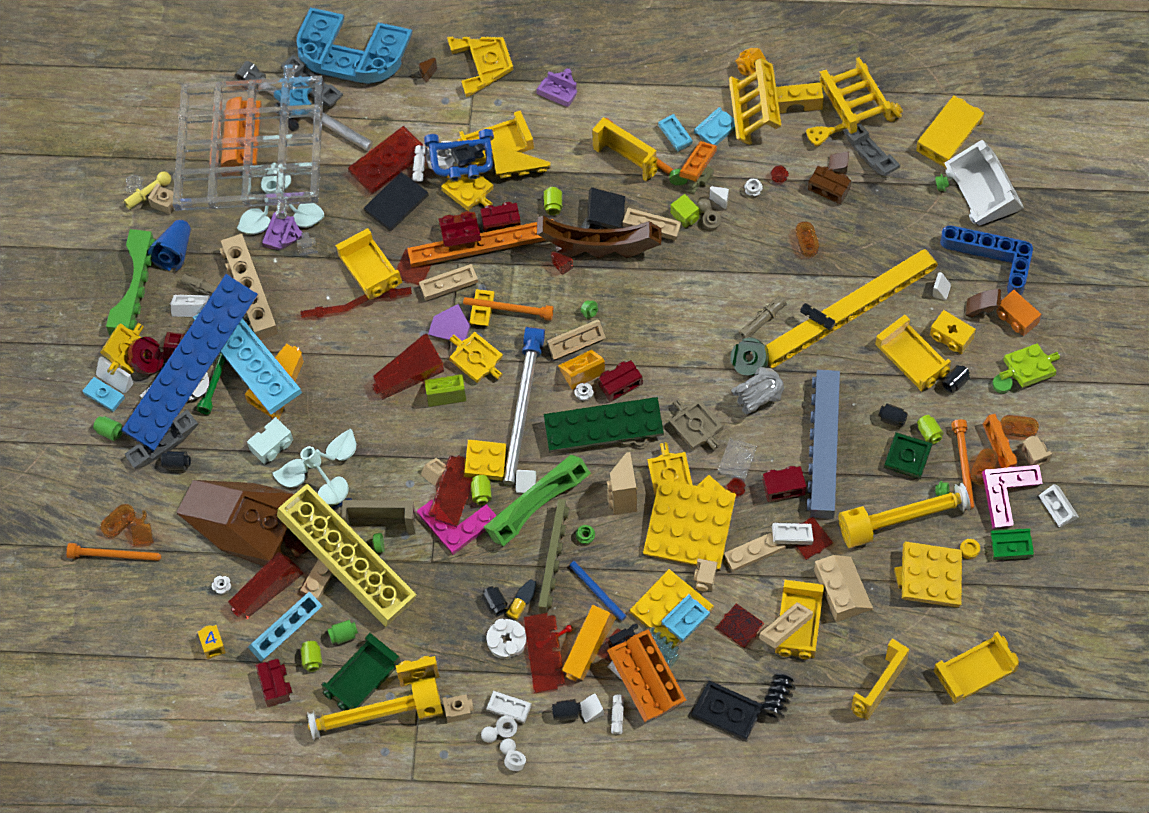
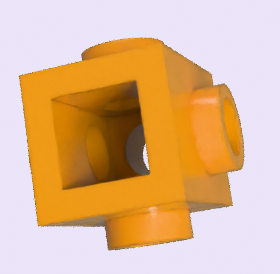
[735,48,767,76]

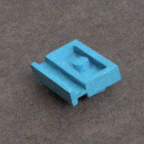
[694,107,735,146]
[661,594,710,642]

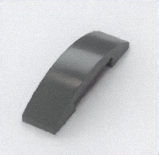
[281,55,343,107]
[844,123,901,176]
[125,409,198,469]

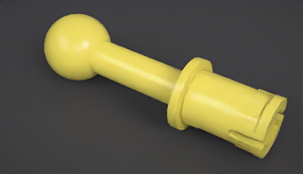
[124,172,171,209]

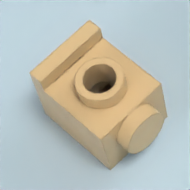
[148,184,179,215]
[1022,436,1052,466]
[694,559,717,592]
[443,694,474,723]

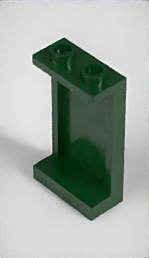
[321,633,401,711]

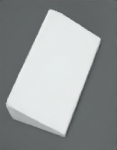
[171,295,211,317]
[96,357,133,393]
[1038,484,1079,527]

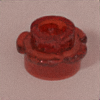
[770,165,789,183]
[726,478,746,497]

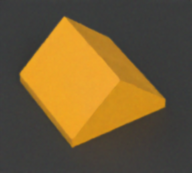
[558,349,605,390]

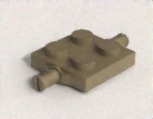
[669,399,723,451]

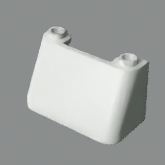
[944,140,1024,226]

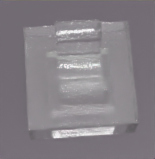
[296,232,318,256]

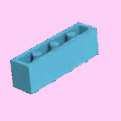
[248,591,322,662]

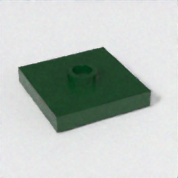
[884,432,933,479]

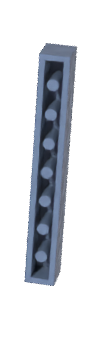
[807,370,840,519]

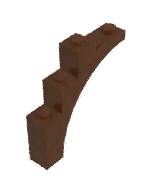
[537,216,662,258]

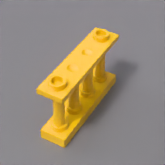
[820,57,892,134]
[729,58,782,145]

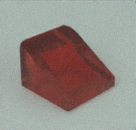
[551,251,574,275]

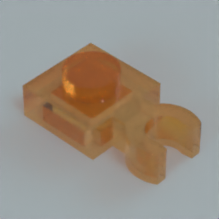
[131,510,154,545]

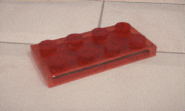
[348,126,427,195]

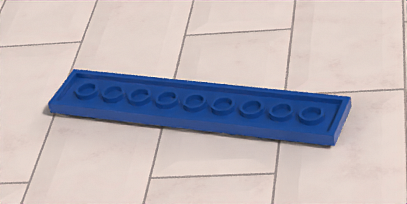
[122,274,258,451]

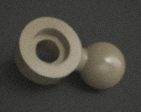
[697,199,721,231]

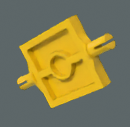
[441,164,493,211]
[100,323,146,375]
[449,332,503,383]
[647,442,693,496]

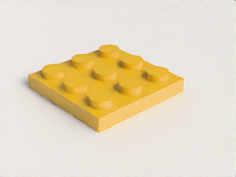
[902,542,962,608]
[629,569,714,650]

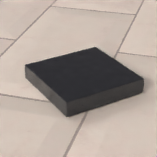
[587,187,625,229]

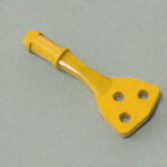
[806,121,861,146]

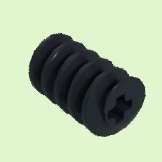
[760,673,796,719]

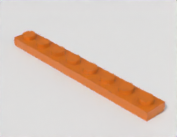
[407,219,553,267]

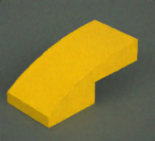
[470,289,495,327]

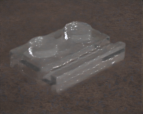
[718,438,757,482]

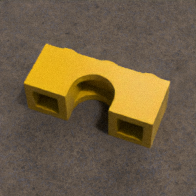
[776,83,823,114]

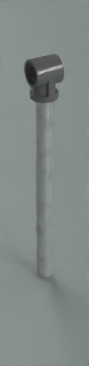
[234,61,373,151]

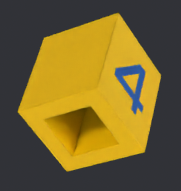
[197,625,226,659]

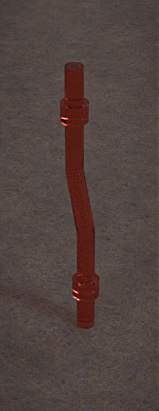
[300,287,412,318]

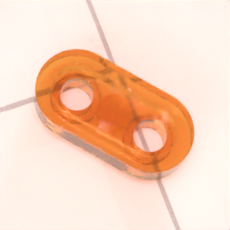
[795,221,819,257]
[1000,415,1039,438]
[970,448,998,485]
[100,504,135,538]

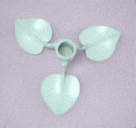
[237,162,324,234]
[273,429,356,505]

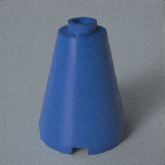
[148,220,191,271]

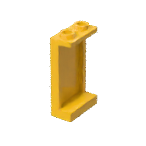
[916,95,984,169]
[457,110,534,166]
[592,117,657,181]
[336,228,402,300]
[875,315,951,391]
[775,580,824,660]
[934,632,1019,704]
[851,638,909,720]

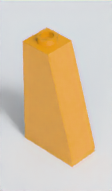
[245,343,304,420]
[562,605,616,682]

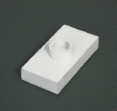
[772,523,813,545]
[486,691,531,724]

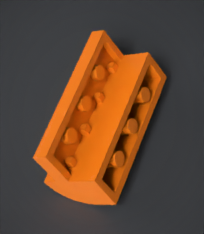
[221,97,262,174]
[607,629,686,722]

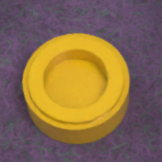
[960,539,980,560]

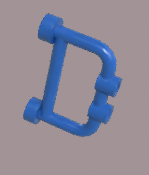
[424,129,494,181]

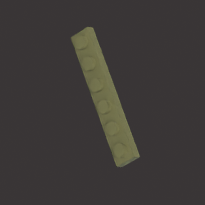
[538,499,570,615]

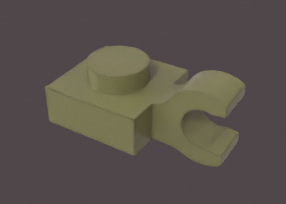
[688,166,714,194]

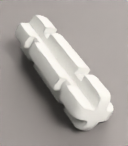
[412,145,426,182]
[611,695,624,735]

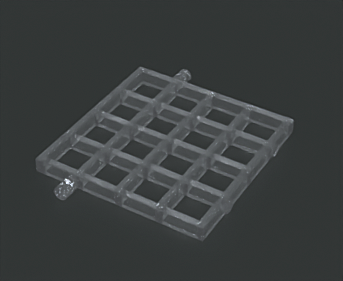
[173,64,324,219]

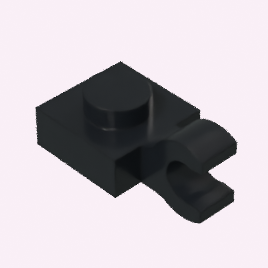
[451,144,485,166]
[609,623,643,648]

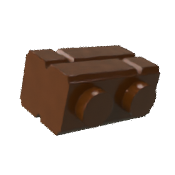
[808,165,852,205]

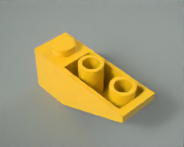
[493,150,551,179]

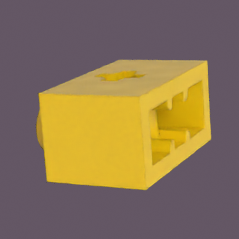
[930,310,976,354]

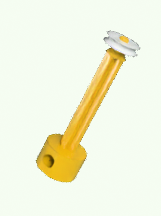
[838,483,970,548]
[307,677,443,740]

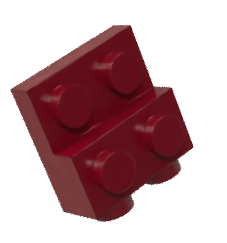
[438,211,481,247]

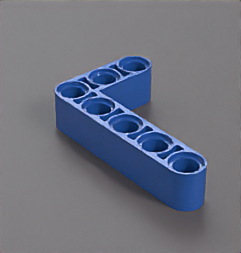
[940,226,1033,295]

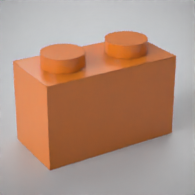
[996,290,1041,337]

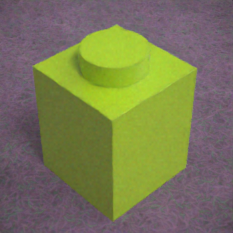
[671,194,699,228]

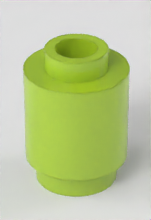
[544,187,562,216]
[917,415,944,444]
[471,475,492,506]
[300,641,323,672]

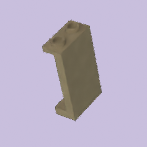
[339,500,417,534]

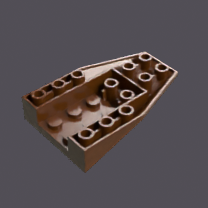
[176,480,296,570]

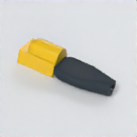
[507,579,536,621]

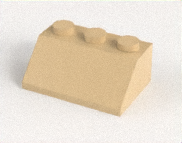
[607,452,637,515]
[814,555,873,622]

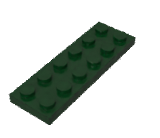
[543,397,664,453]

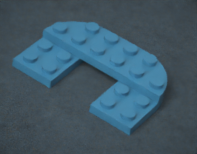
[297,7,412,84]

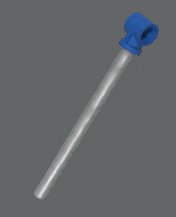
[503,327,545,485]

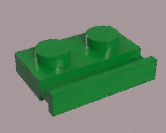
[990,528,1034,560]

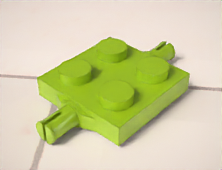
[999,343,1060,388]

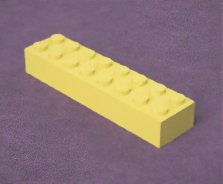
[277,484,416,627]

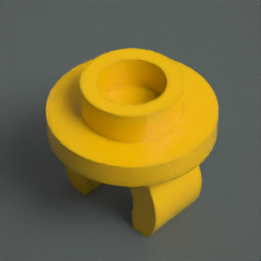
[888,101,903,122]

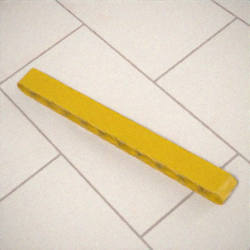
[766,249,938,368]

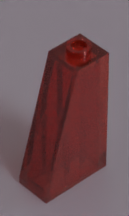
[372,333,444,400]
[228,552,304,619]

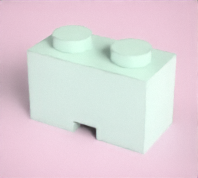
[247,417,293,465]

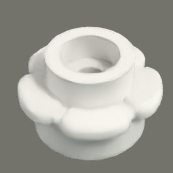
[744,179,763,196]
[575,383,594,401]
[212,576,231,594]

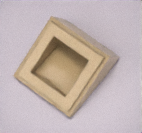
[421,458,450,485]

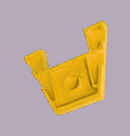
[447,37,513,98]

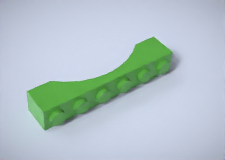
[106,229,156,336]
[484,455,591,546]

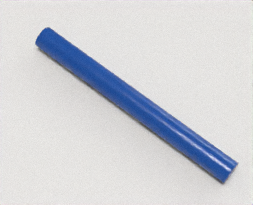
[569,561,627,622]

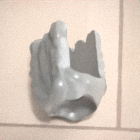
[731,367,784,414]

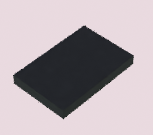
[364,172,429,231]
[691,680,762,742]

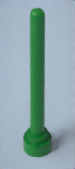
[196,353,226,415]

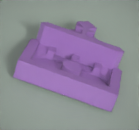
[536,69,577,107]
[262,212,304,250]
[429,304,470,341]

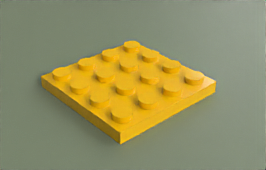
[643,479,736,570]

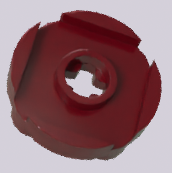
[127,336,164,375]

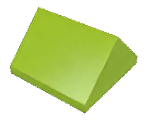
[425,374,466,407]

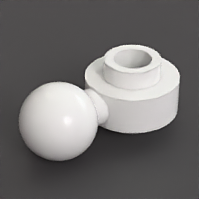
[481,716,517,743]
[500,739,526,771]

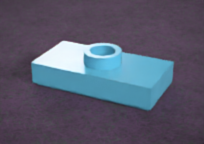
[658,114,693,152]
[83,377,125,412]

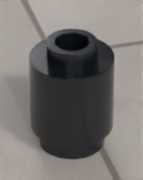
[942,365,970,393]
[878,403,908,427]
[161,451,191,471]
[481,586,508,617]
[552,699,582,722]

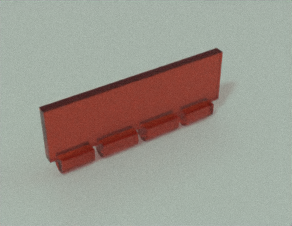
[429,455,473,528]
[524,613,565,694]

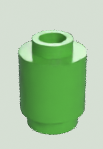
[93,416,123,441]
[328,620,358,644]

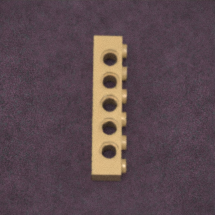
[220,234,278,340]

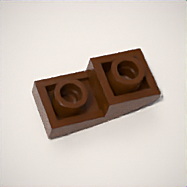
[966,289,1001,318]

